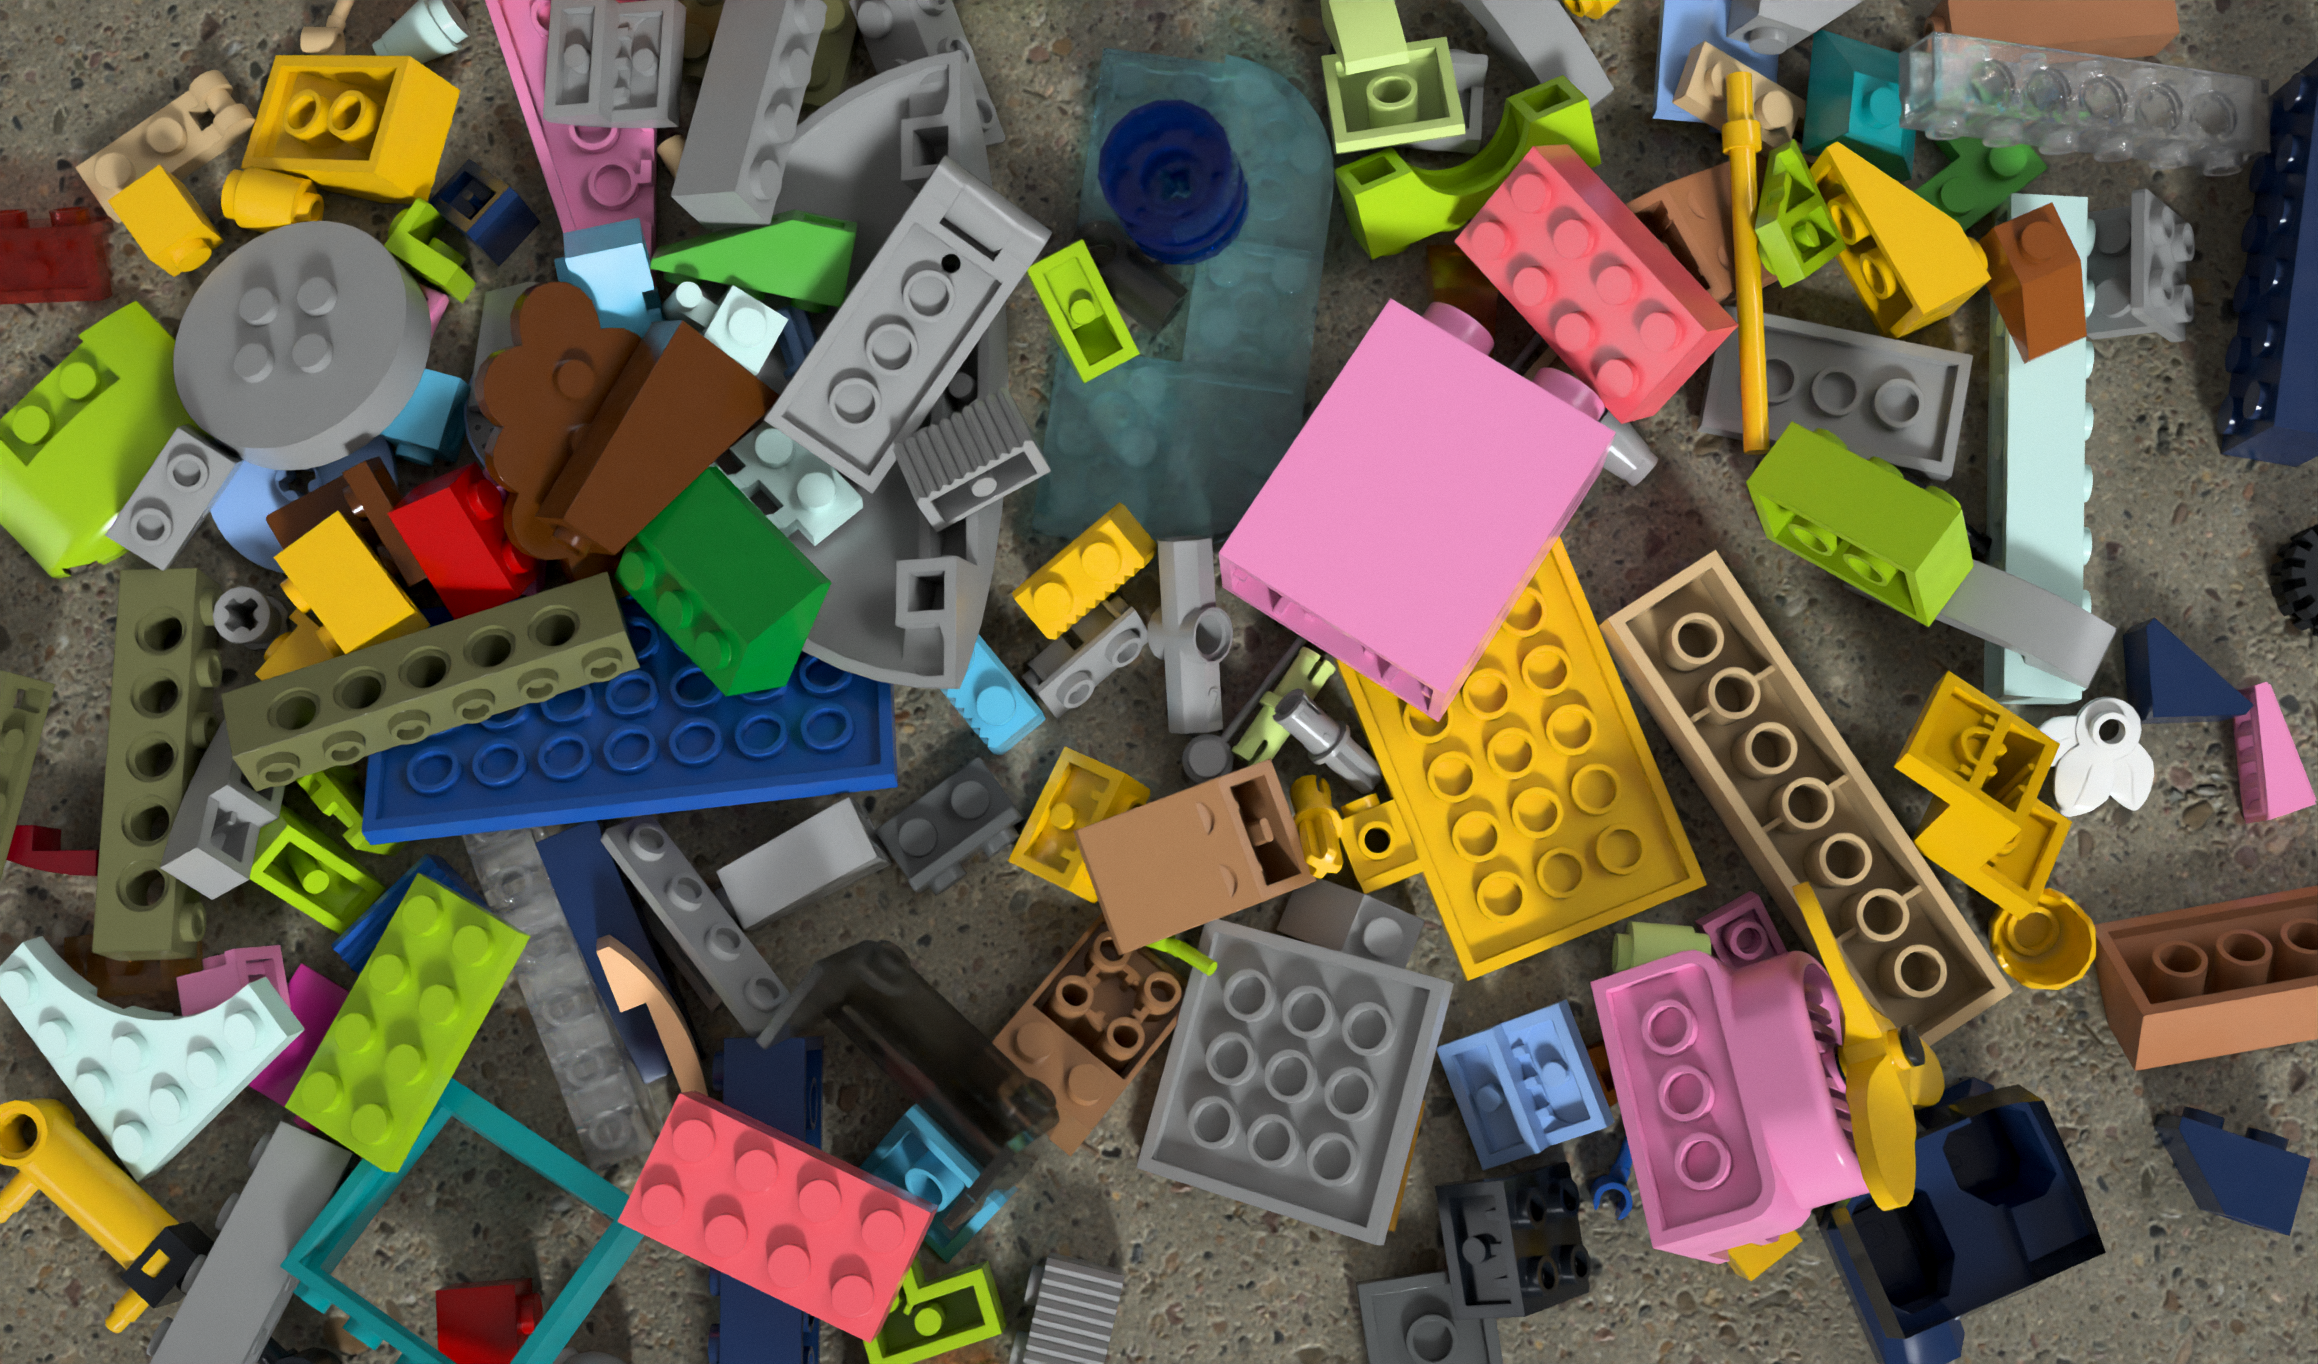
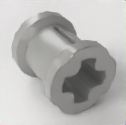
[213,586,291,651]

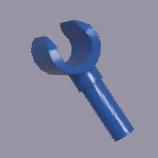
[1590,1135,1633,1220]

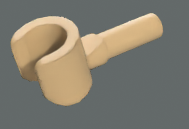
[300,0,355,55]

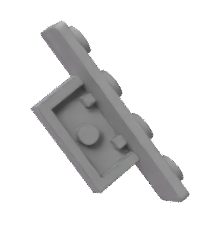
[849,0,1005,148]
[600,815,801,1038]

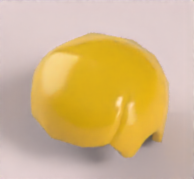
[1988,888,2096,990]

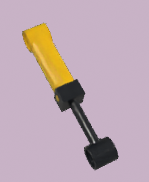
[0,1098,342,1364]

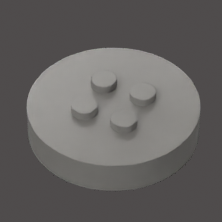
[173,221,431,471]

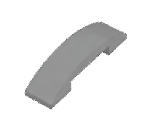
[1843,559,2117,689]

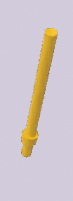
[1721,72,1770,455]

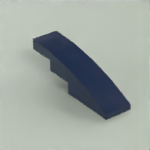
[535,820,707,1084]

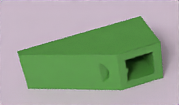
[650,209,857,313]

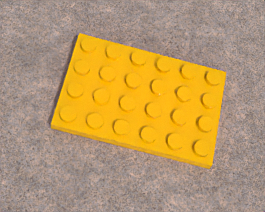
[1332,536,1707,981]

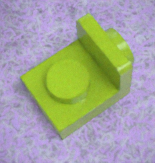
[384,197,477,304]

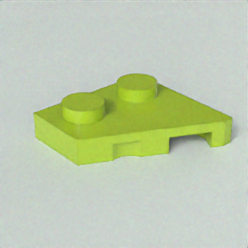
[1755,139,1847,288]
[295,764,409,857]

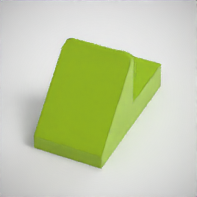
[1025,239,1140,383]

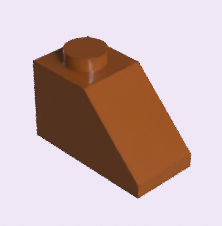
[1978,202,2087,364]

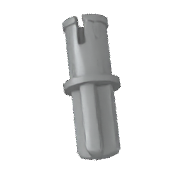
[1273,688,1383,794]

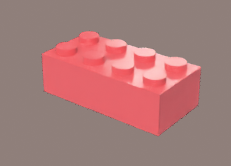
[1454,144,1739,424]
[618,1090,939,1343]

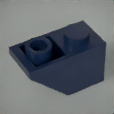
[2154,1106,2311,1236]

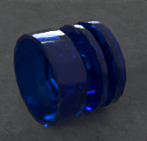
[1098,100,1250,265]

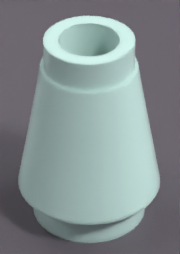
[372,0,471,64]

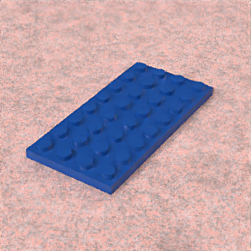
[362,594,898,845]

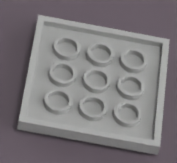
[1136,919,1454,1245]

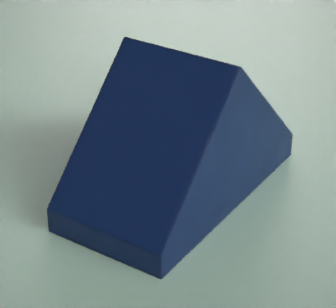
[428,159,541,267]
[2123,617,2254,724]

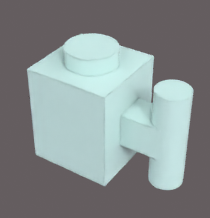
[662,282,789,376]

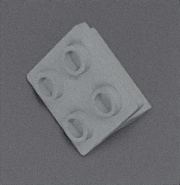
[2086,189,2195,343]

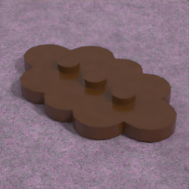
[475,282,642,599]

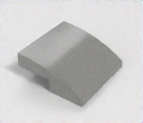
[543,0,687,128]

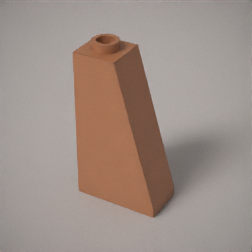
[1923,0,2180,76]

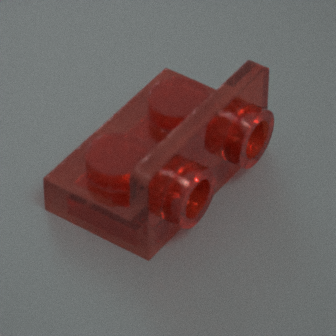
[0,206,114,305]

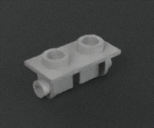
[1021,595,1148,719]

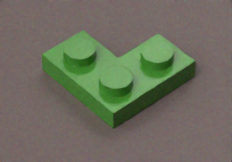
[1914,73,2048,233]

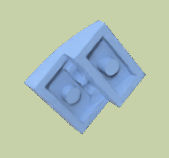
[1652,0,1779,133]
[1436,999,1615,1170]

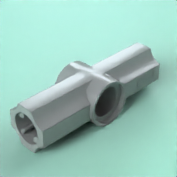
[1147,535,1233,734]

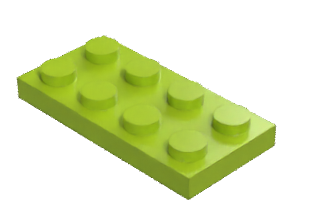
[285,873,531,1173]

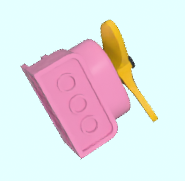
[1590,881,1945,1264]

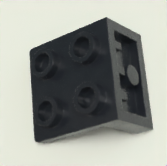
[1435,1162,1591,1320]

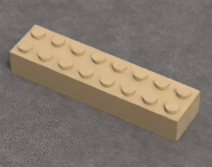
[1598,549,2013,1047]

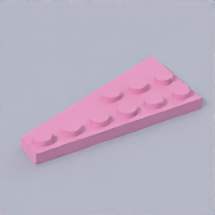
[485,0,657,287]

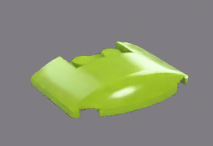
[0,301,215,579]

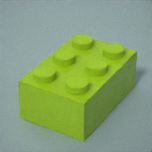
[1746,421,1974,627]

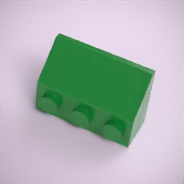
[614,466,832,696]

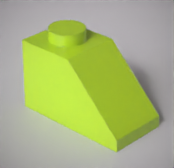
[249,804,386,935]

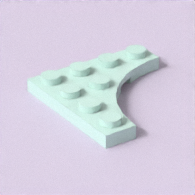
[0,936,305,1183]

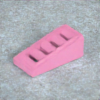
[2232,682,2316,824]

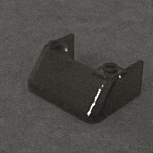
[755,940,1060,1231]

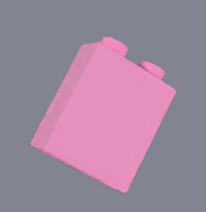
[1219,298,1616,722]

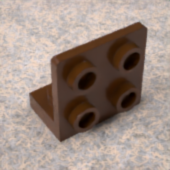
[266,456,427,589]

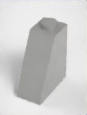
[715,797,892,932]

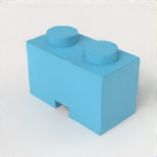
[554,218,666,339]

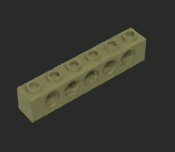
[92,568,224,961]
[221,572,640,792]

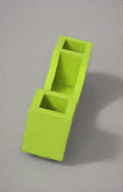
[1334,75,1602,260]

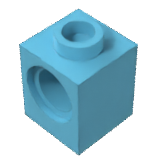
[379,368,471,467]

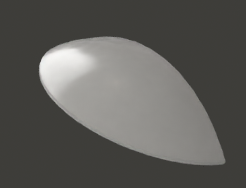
[692,50,1009,689]

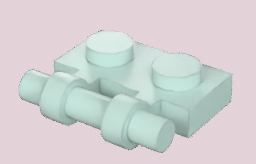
[709,421,863,546]

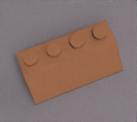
[2094,885,2318,1071]

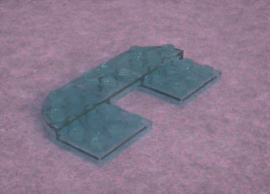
[1031,48,1334,550]

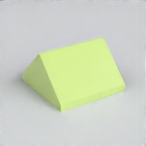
[1321,37,1465,155]

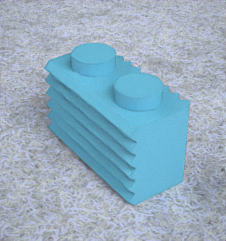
[940,634,1046,755]

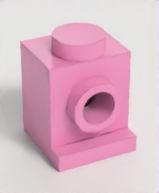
[176,945,291,1016]

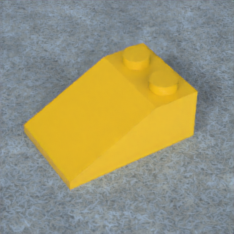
[241,55,461,204]
[1809,141,1991,340]

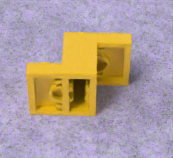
[1894,670,2072,920]

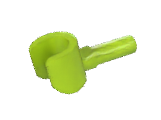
[1146,935,1218,976]

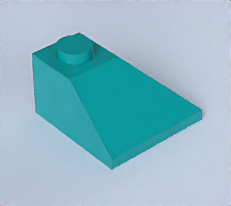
[1801,29,1923,182]

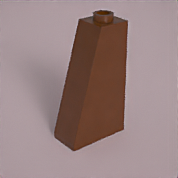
[535,320,779,558]

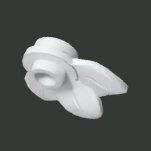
[2037,696,2154,817]

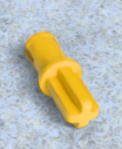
[1289,775,1343,879]

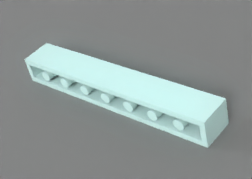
[1984,193,2096,707]

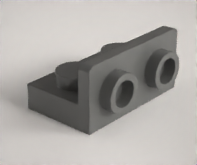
[874,756,1024,896]

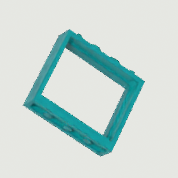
[280,1077,644,1364]

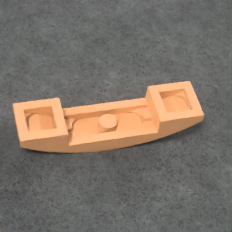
[596,934,708,1096]

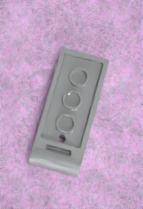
[764,155,1052,494]

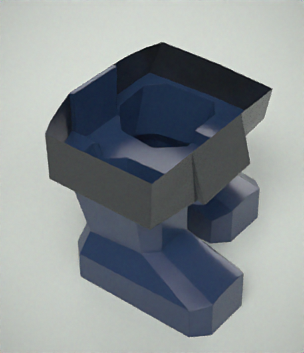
[1818,1076,2106,1364]

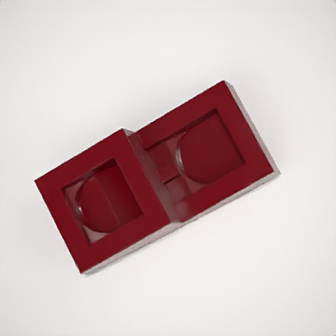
[6,825,99,878]

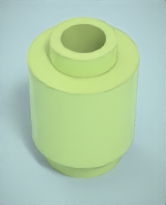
[1612,921,1711,972]

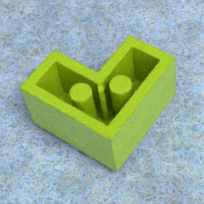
[863,1253,1008,1364]

